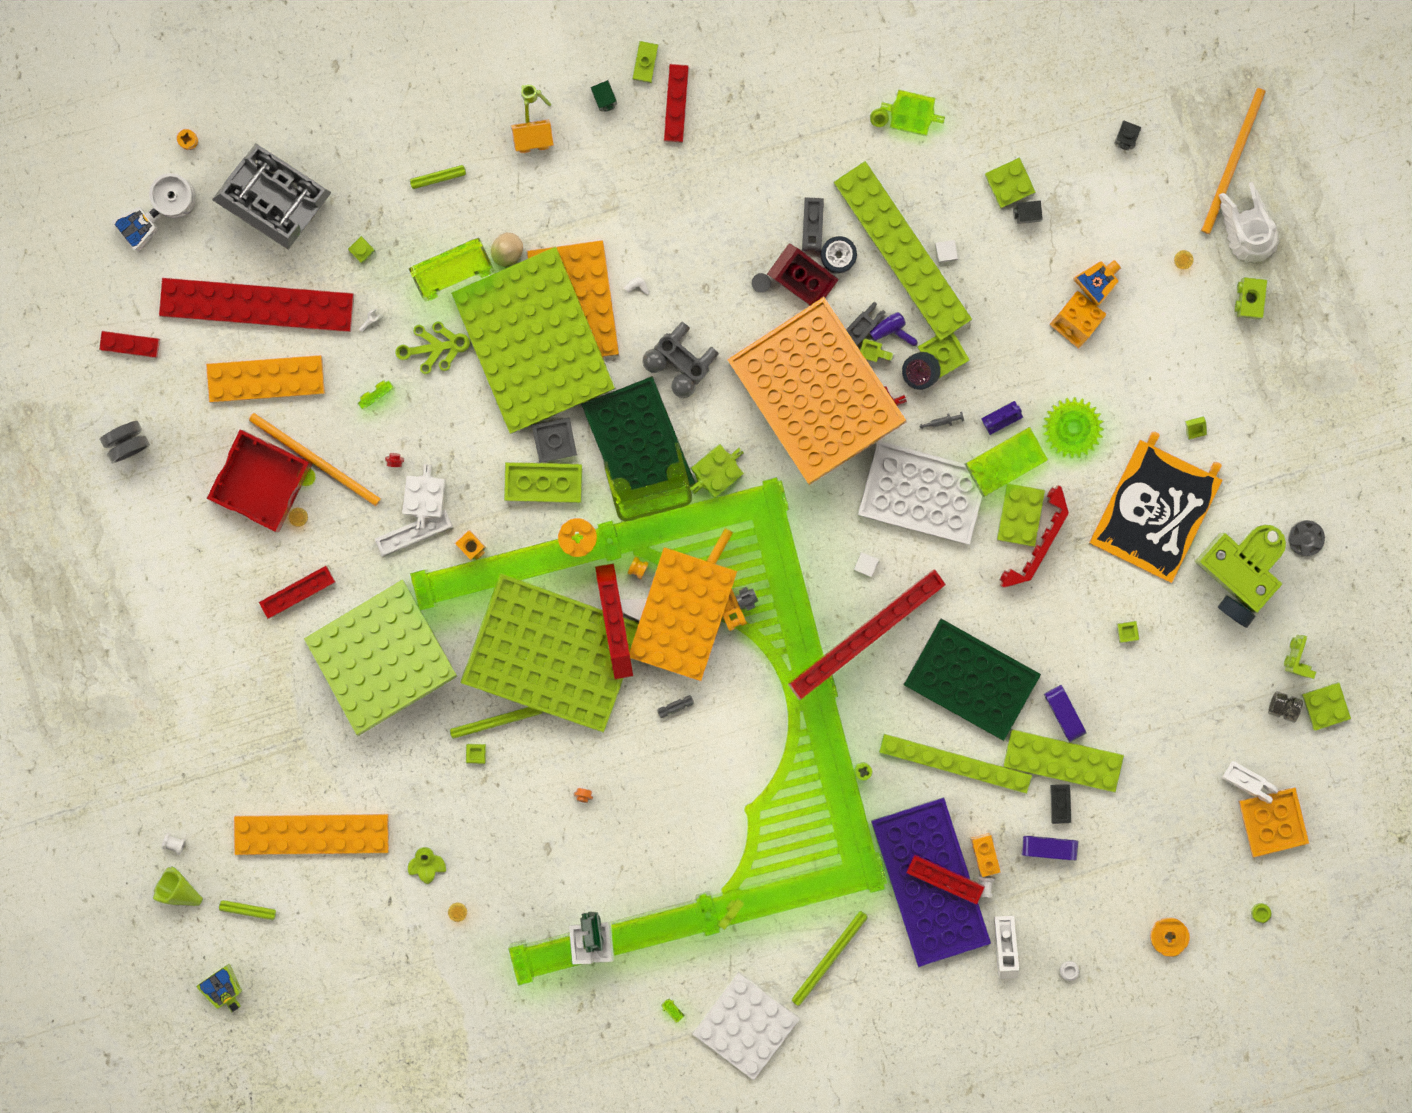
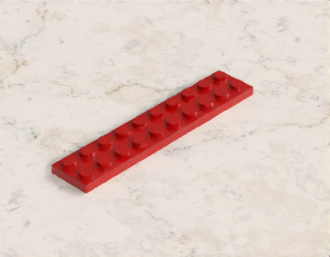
[159,278,354,332]

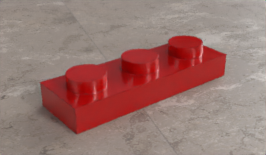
[99,331,160,358]

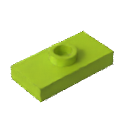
[632,41,658,83]

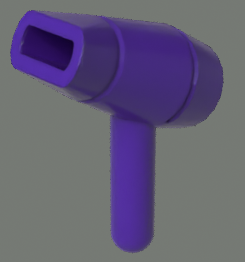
[869,312,918,346]

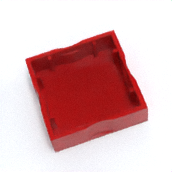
[206,429,312,532]

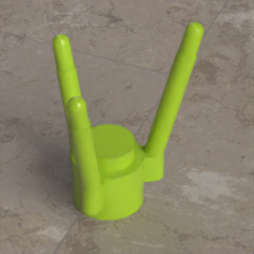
[521,84,551,123]

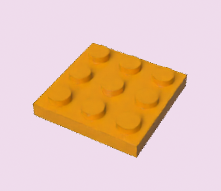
[1238,787,1309,857]

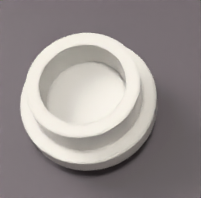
[1060,961,1079,981]

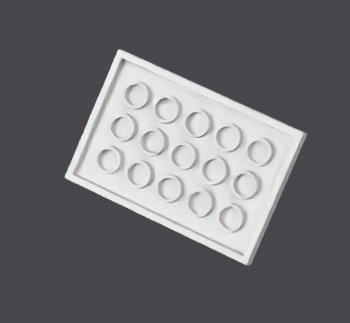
[858,441,989,545]

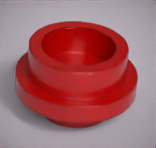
[385,453,404,467]

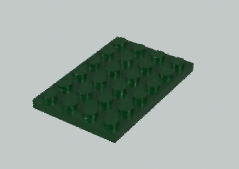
[581,376,695,511]
[903,618,1041,741]

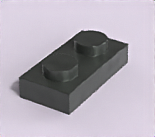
[1050,784,1071,824]

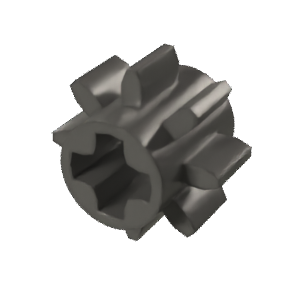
[735,586,758,611]

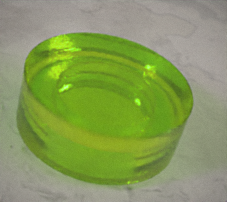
[297,468,316,486]

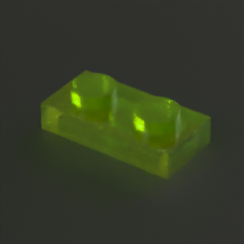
[358,380,395,410]

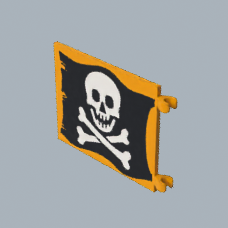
[1089,432,1223,583]

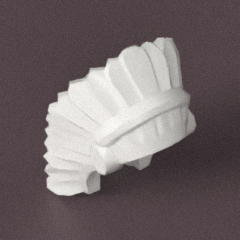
[1219,182,1279,263]

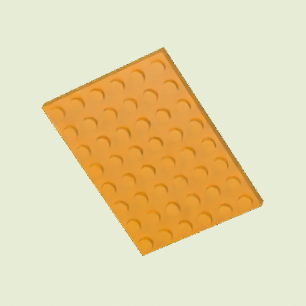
[727,297,907,485]

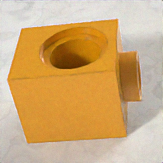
[455,530,486,560]

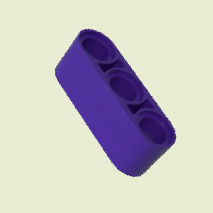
[1044,685,1087,743]
[1022,836,1079,860]

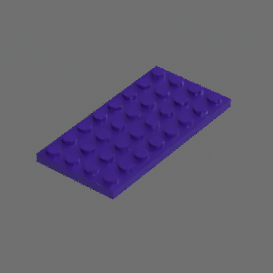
[871,797,991,967]

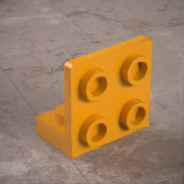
[1049,291,1106,349]

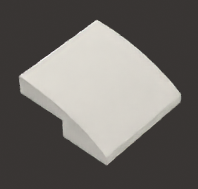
[569,922,614,964]

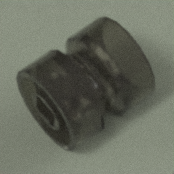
[1268,691,1303,723]

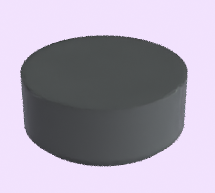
[752,273,771,293]

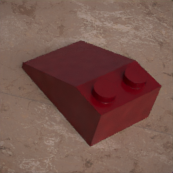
[767,243,839,306]

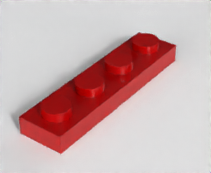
[664,64,689,143]
[259,565,336,619]
[906,854,985,904]

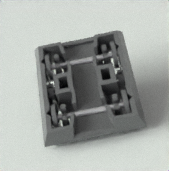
[212,143,331,250]

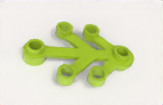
[395,321,470,374]

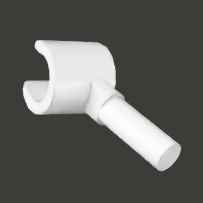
[359,309,383,332]

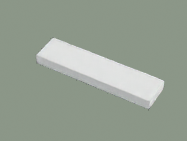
[375,509,453,556]

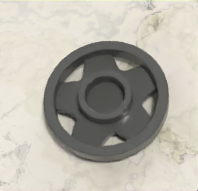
[1288,520,1325,556]

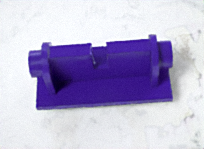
[981,401,1024,435]

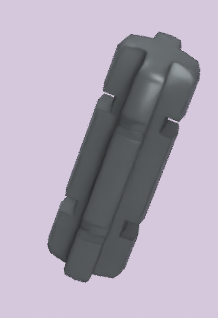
[657,695,694,718]

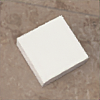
[935,240,958,262]
[854,552,879,577]

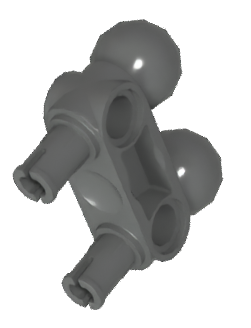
[642,321,719,398]

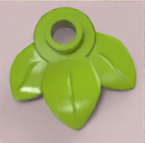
[408,847,446,884]

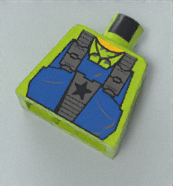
[196,964,242,1013]

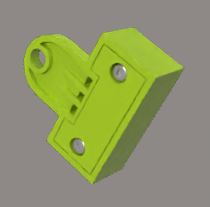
[1194,524,1286,613]

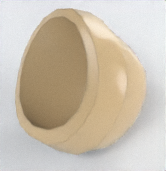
[491,232,523,267]

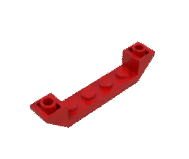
[999,485,1069,587]
[595,563,633,680]

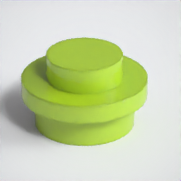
[870,108,889,127]

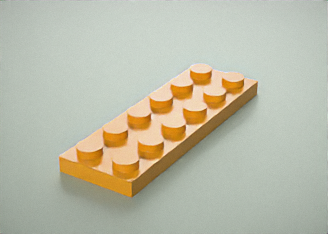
[206,355,325,403]

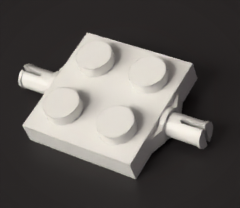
[402,464,446,530]

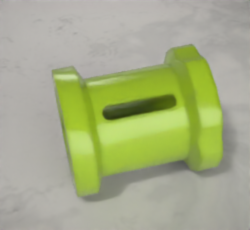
[854,762,872,781]

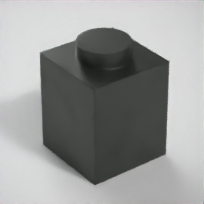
[1013,200,1043,224]

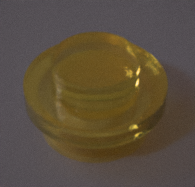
[1174,250,1193,269]
[289,507,308,527]
[448,902,467,922]

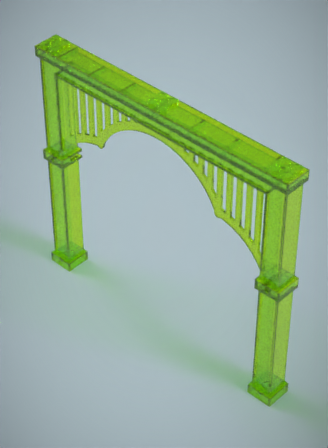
[410,477,887,986]

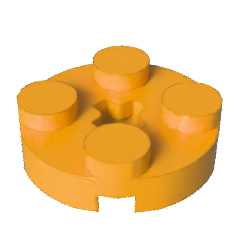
[558,518,597,557]
[1150,917,1190,957]

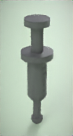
[919,412,964,429]

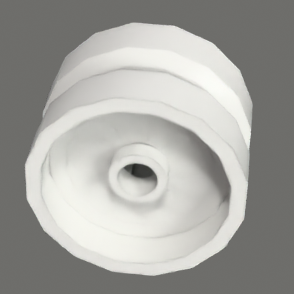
[149,173,196,219]

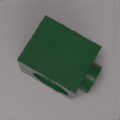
[590,80,617,112]

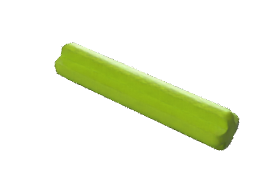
[410,165,466,189]
[219,900,276,920]

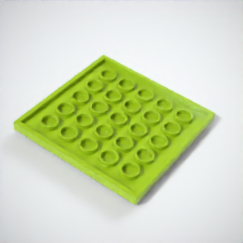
[304,579,458,736]

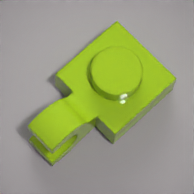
[860,338,894,363]

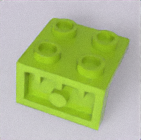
[1284,635,1316,679]

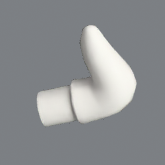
[624,277,649,295]

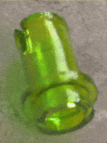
[661,998,685,1023]

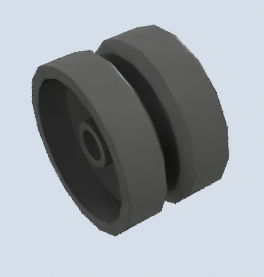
[99,420,150,463]

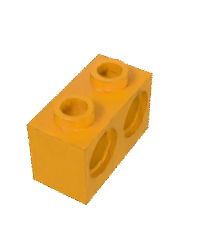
[971,833,1001,877]

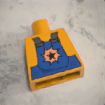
[1073,260,1121,306]

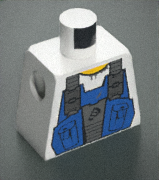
[112,207,162,252]

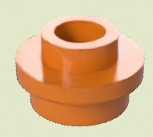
[574,788,593,803]

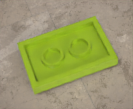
[997,483,1045,547]

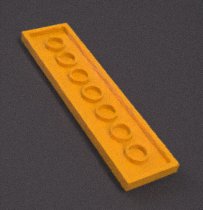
[234,814,389,855]

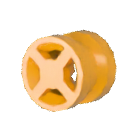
[177,129,198,150]
[627,556,649,579]

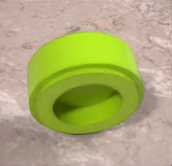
[1251,903,1271,923]

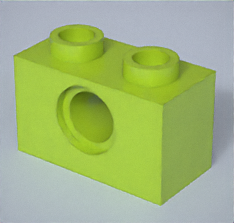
[1235,277,1267,320]

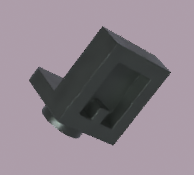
[1114,120,1141,151]

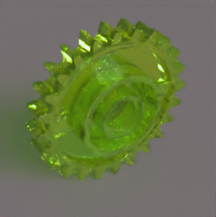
[1042,397,1104,459]

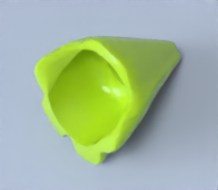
[153,866,203,906]

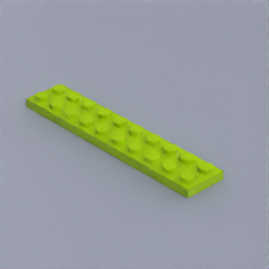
[833,161,972,341]

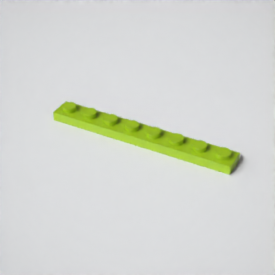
[879,734,1032,794]

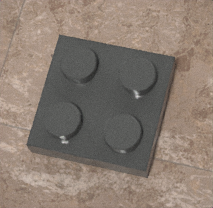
[532,418,577,463]

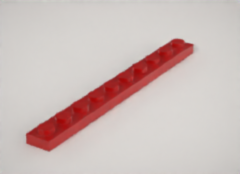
[788,569,946,700]

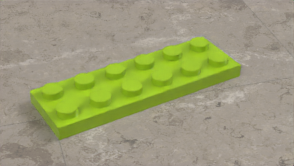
[1003,729,1124,793]

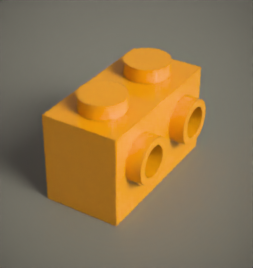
[511,119,554,153]

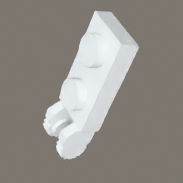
[1222,761,1279,804]

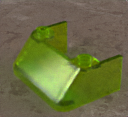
[409,238,495,302]
[604,443,692,522]

